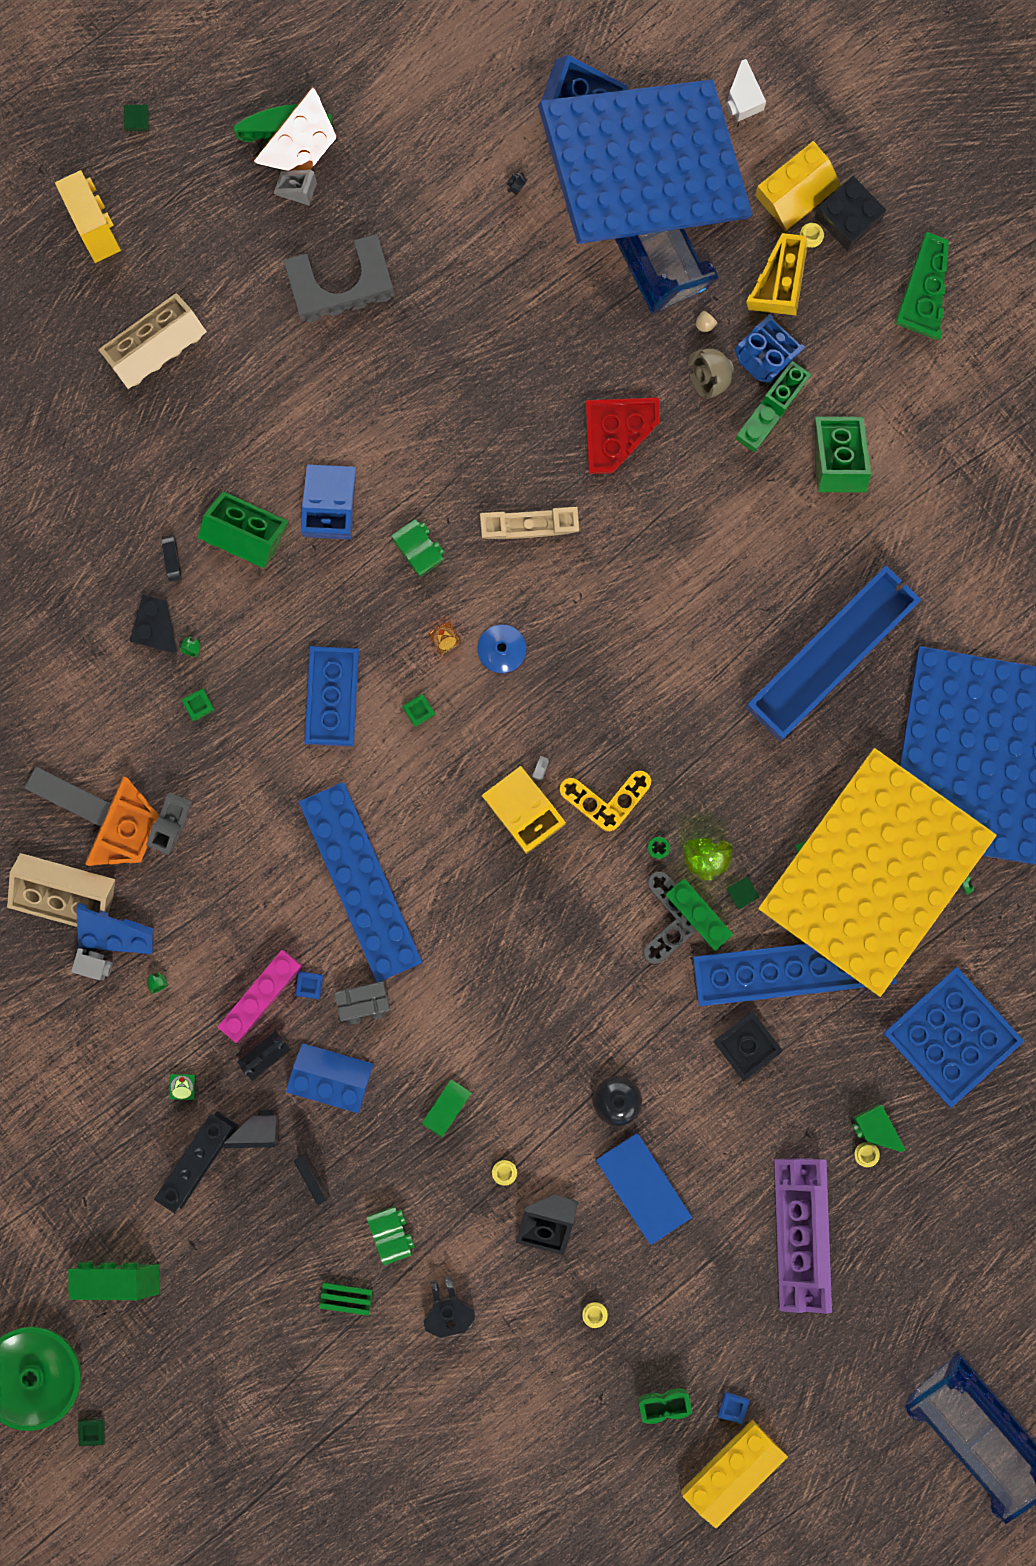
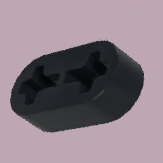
[162,535,182,582]

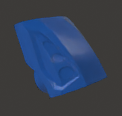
[734,314,805,383]

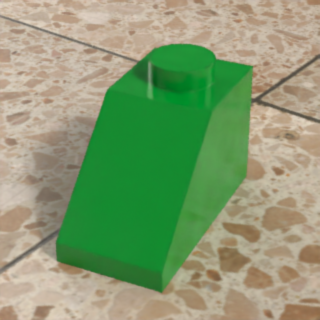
[852,1104,905,1152]

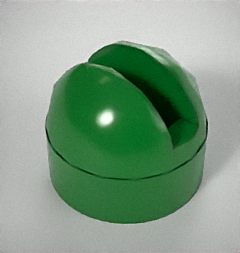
[179,637,201,657]
[147,973,169,994]

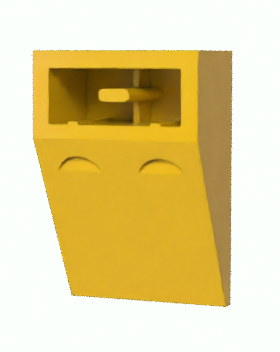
[481,766,566,854]

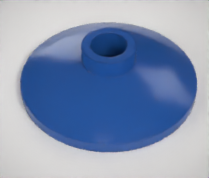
[477,625,526,673]

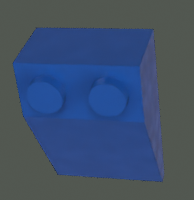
[541,55,628,101]

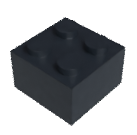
[815,176,887,251]

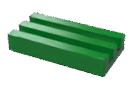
[319,1282,373,1316]

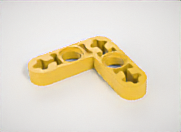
[560,771,651,832]

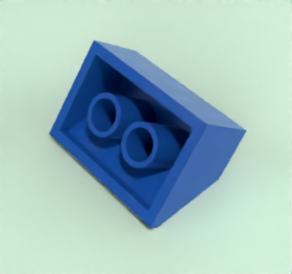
[286,1043,374,1113]

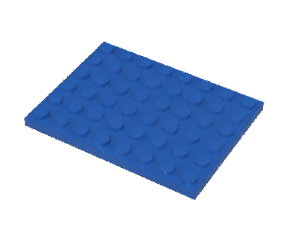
[538,80,753,244]
[899,646,1036,865]

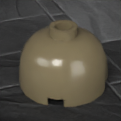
[688,348,734,399]

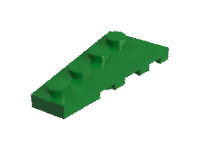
[894,232,949,341]

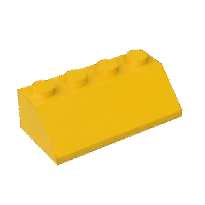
[681,1419,788,1528]

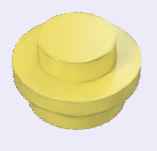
[800,223,824,248]
[854,1142,880,1167]
[492,1160,517,1186]
[582,1302,607,1328]

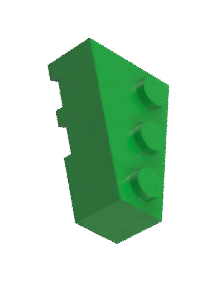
[68,1262,160,1301]

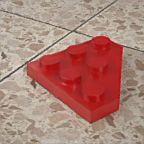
[586,398,660,474]

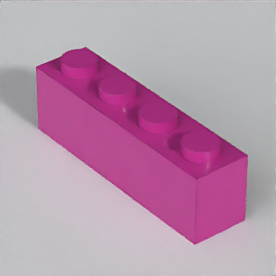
[217,950,303,1043]

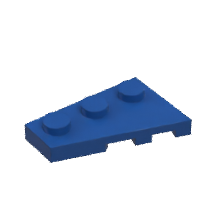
[76,903,154,954]

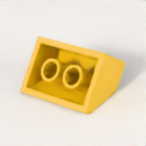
[755,141,841,231]

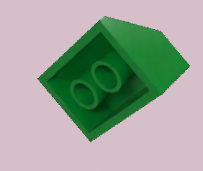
[198,491,289,568]

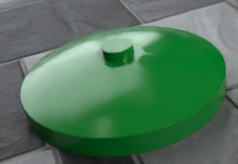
[0,1326,82,1431]

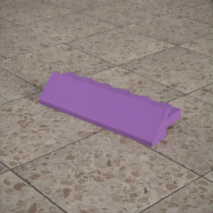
[774,1158,832,1314]

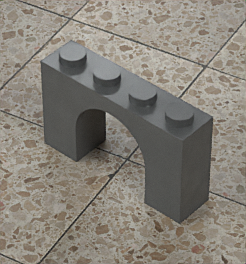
[284,234,394,323]

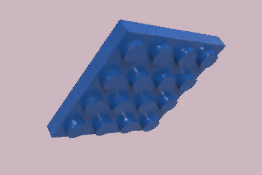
[883,967,1024,1108]

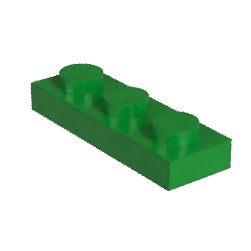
[665,879,734,951]

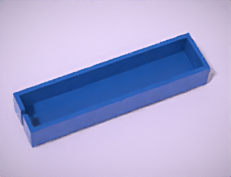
[745,566,921,742]

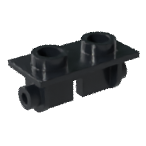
[237,1030,291,1081]

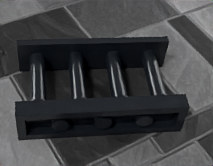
[154,1111,239,1214]

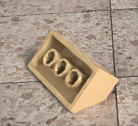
[98,293,207,389]
[7,853,115,927]

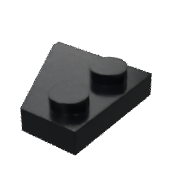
[130,595,177,654]

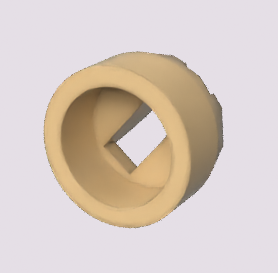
[696,311,717,332]

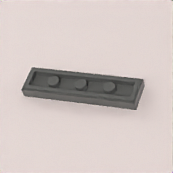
[25,767,110,827]

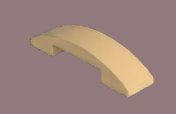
[480,507,579,539]

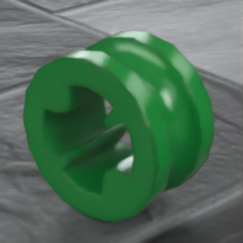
[647,837,670,859]

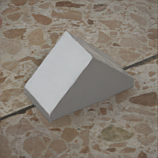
[274,170,317,205]

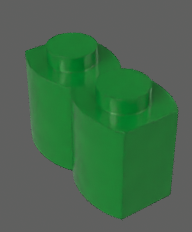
[391,519,445,578]
[367,1206,415,1266]
[638,1388,692,1424]

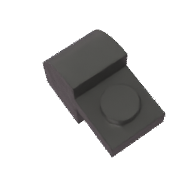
[146,792,192,855]

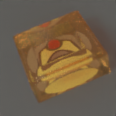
[428,621,461,655]

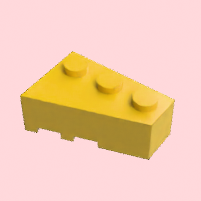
[55,170,121,263]
[746,233,808,315]

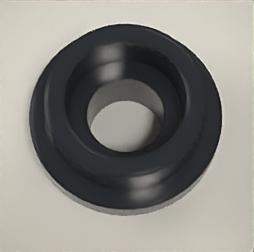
[506,172,528,195]

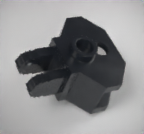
[423,1276,475,1338]

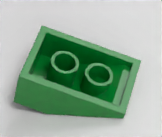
[815,417,871,493]

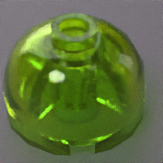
[683,838,733,880]

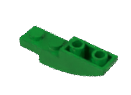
[234,104,333,142]
[735,361,812,453]

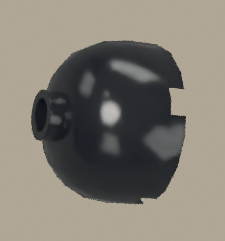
[593,1076,643,1126]

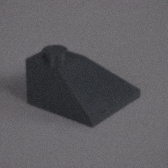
[224,1110,280,1148]
[515,1195,578,1255]

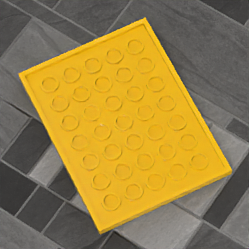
[758,748,997,997]

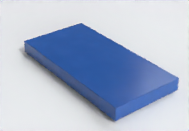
[304,646,359,747]
[596,1133,692,1245]

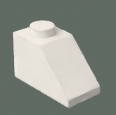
[726,59,766,121]

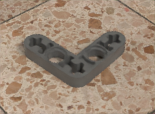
[643,872,696,964]

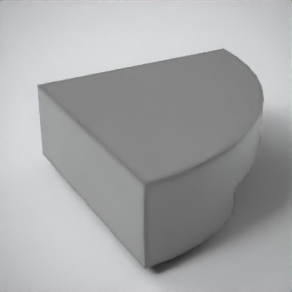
[532,756,549,781]

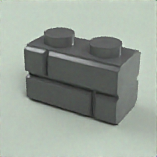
[334,981,390,1025]

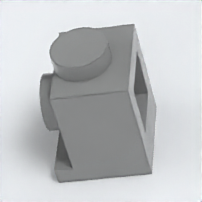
[71,948,113,980]

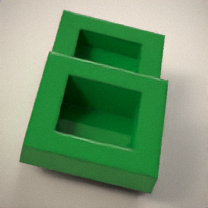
[422,1079,471,1138]

